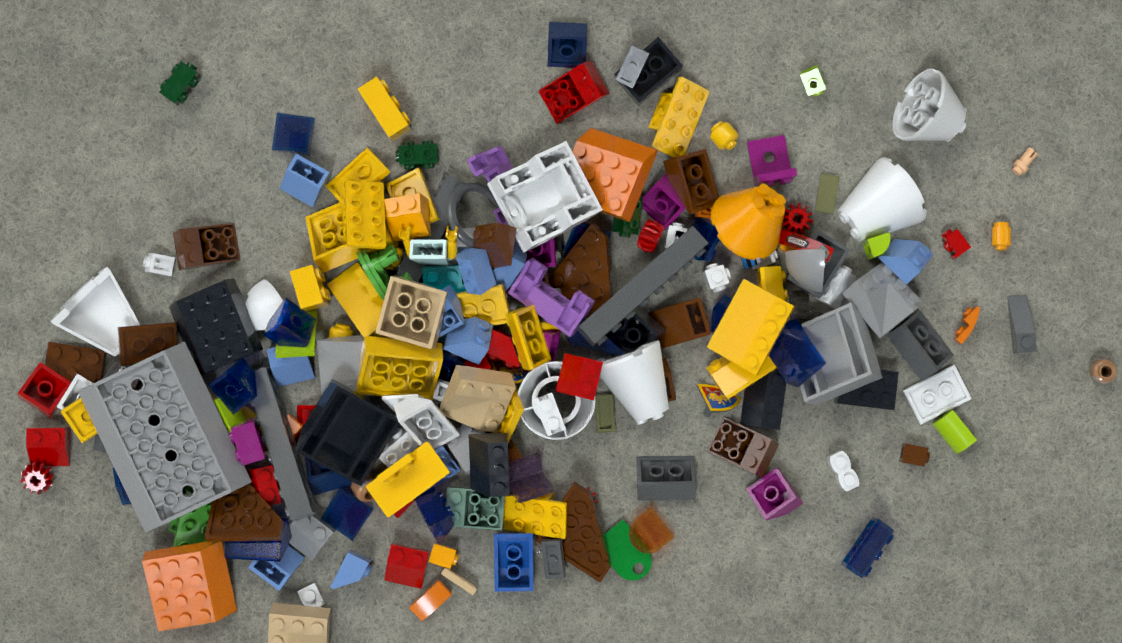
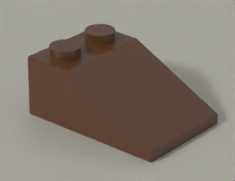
[663,149,719,214]

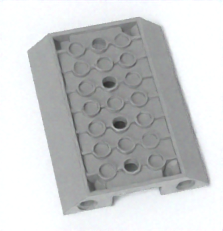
[78,342,252,532]

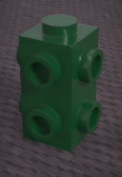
[159,61,200,106]
[395,141,439,170]
[612,196,643,238]

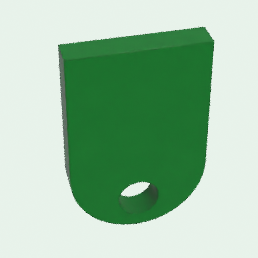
[603,519,652,581]

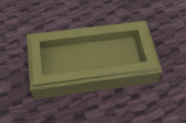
[814,173,840,215]
[595,394,616,433]

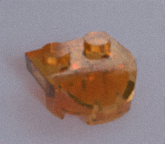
[629,507,674,553]

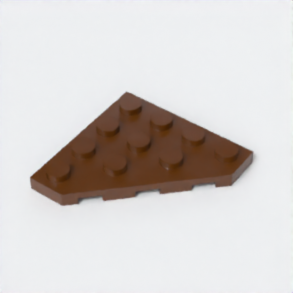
[549,223,613,319]
[536,482,611,583]
[205,483,284,542]

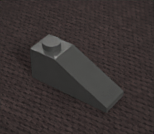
[1007,295,1037,354]

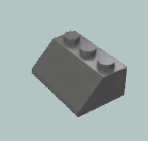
[786,230,851,299]
[887,310,954,381]
[636,456,696,501]

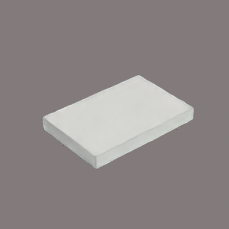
[903,365,972,425]

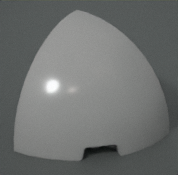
[784,249,825,293]

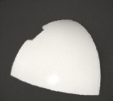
[245,279,292,331]

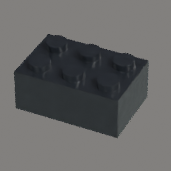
[614,37,683,106]
[834,370,899,410]

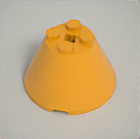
[711,184,786,260]

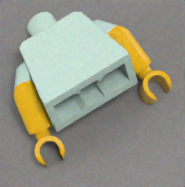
[398,226,458,266]

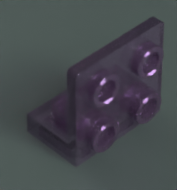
[509,453,554,503]

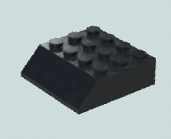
[169,278,263,376]
[295,379,400,486]

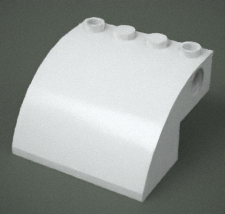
[487,141,603,253]

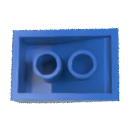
[494,533,533,592]

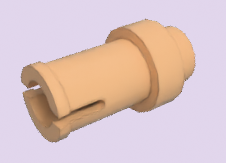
[1012,147,1038,176]

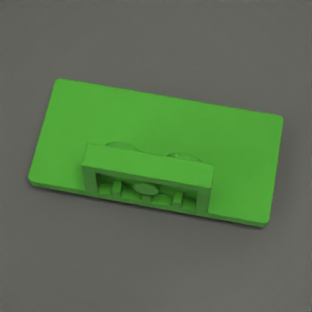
[169,485,212,547]

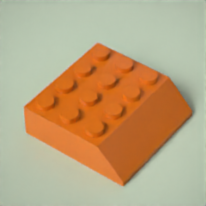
[572,128,658,222]
[142,541,237,631]

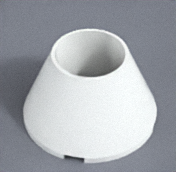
[518,361,595,440]

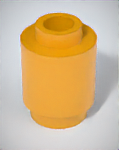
[991,222,1011,251]

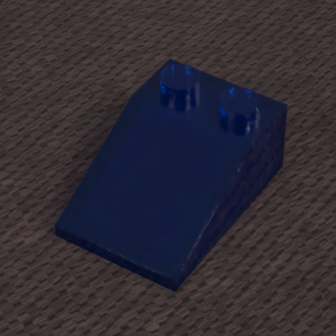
[567,318,626,356]

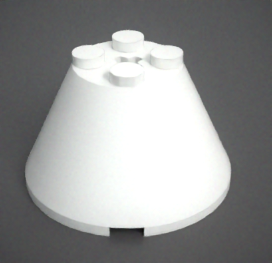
[892,69,967,142]

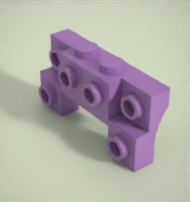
[467,146,513,225]
[508,258,595,337]

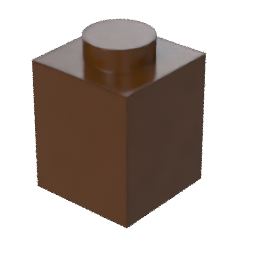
[899,443,930,467]

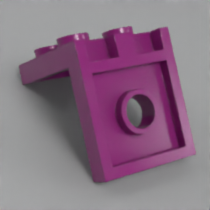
[746,135,797,187]

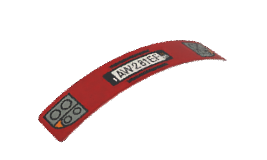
[778,229,834,262]

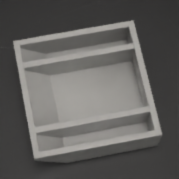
[785,302,882,406]

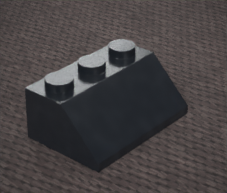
[606,306,667,354]
[740,371,788,430]
[468,433,510,497]

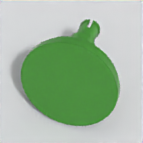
[356,244,412,301]

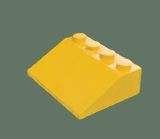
[305,202,393,272]
[707,279,795,375]
[356,336,443,400]

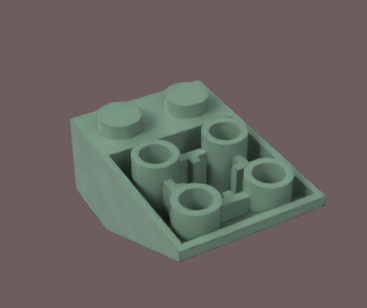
[445,487,505,530]

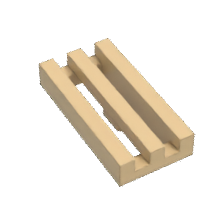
[441,567,477,595]

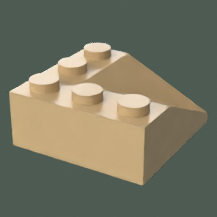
[375,276,447,349]
[439,365,516,433]
[268,603,331,643]

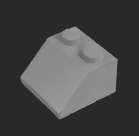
[447,424,487,475]
[282,515,335,561]

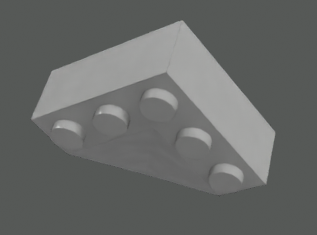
[842,262,923,338]
[316,334,376,397]

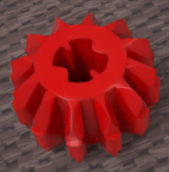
[782,203,813,235]
[637,219,664,253]
[20,461,54,495]

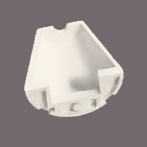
[837,157,927,242]
[51,267,140,356]
[596,340,669,425]

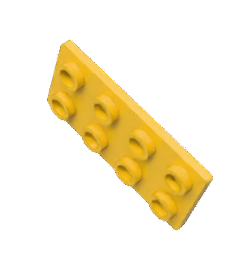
[648,77,709,158]
[342,180,386,249]
[327,263,384,337]
[366,442,450,517]
[503,486,567,539]

